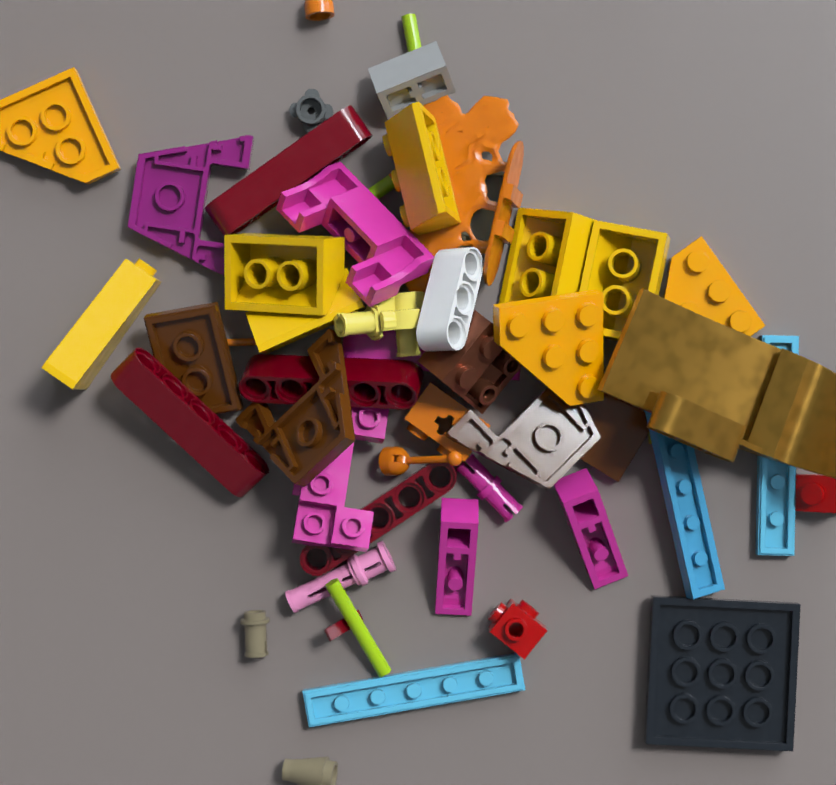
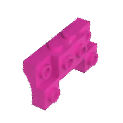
[276,161,435,307]
[292,407,389,552]

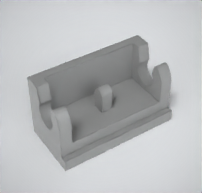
[368,41,456,120]

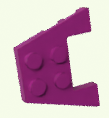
[128,135,254,276]

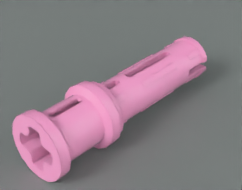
[285,541,396,613]

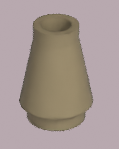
[282,756,338,785]

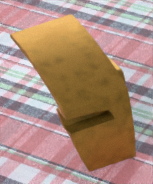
[598,288,836,479]

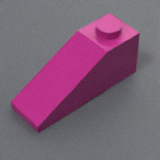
[554,468,628,589]
[435,498,479,616]

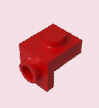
[795,474,836,513]

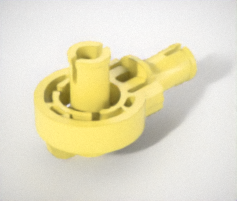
[334,291,425,357]

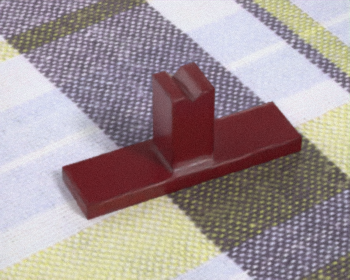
[324,610,364,641]

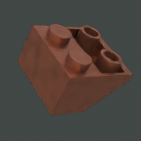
[418,310,522,414]

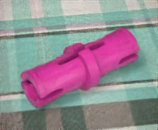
[456,453,523,522]

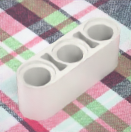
[416,247,484,351]

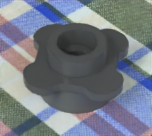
[289,89,333,133]

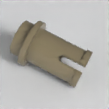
[240,610,270,658]

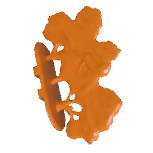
[389,95,524,293]

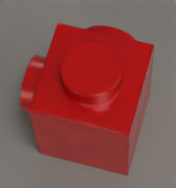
[488,599,548,660]

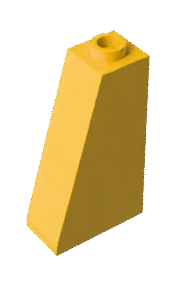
[41,258,161,390]

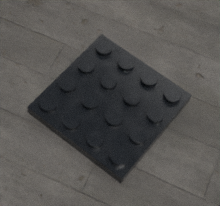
[644,595,801,751]

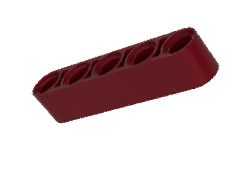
[205,105,373,236]
[111,347,269,497]
[239,354,424,409]
[300,463,457,576]

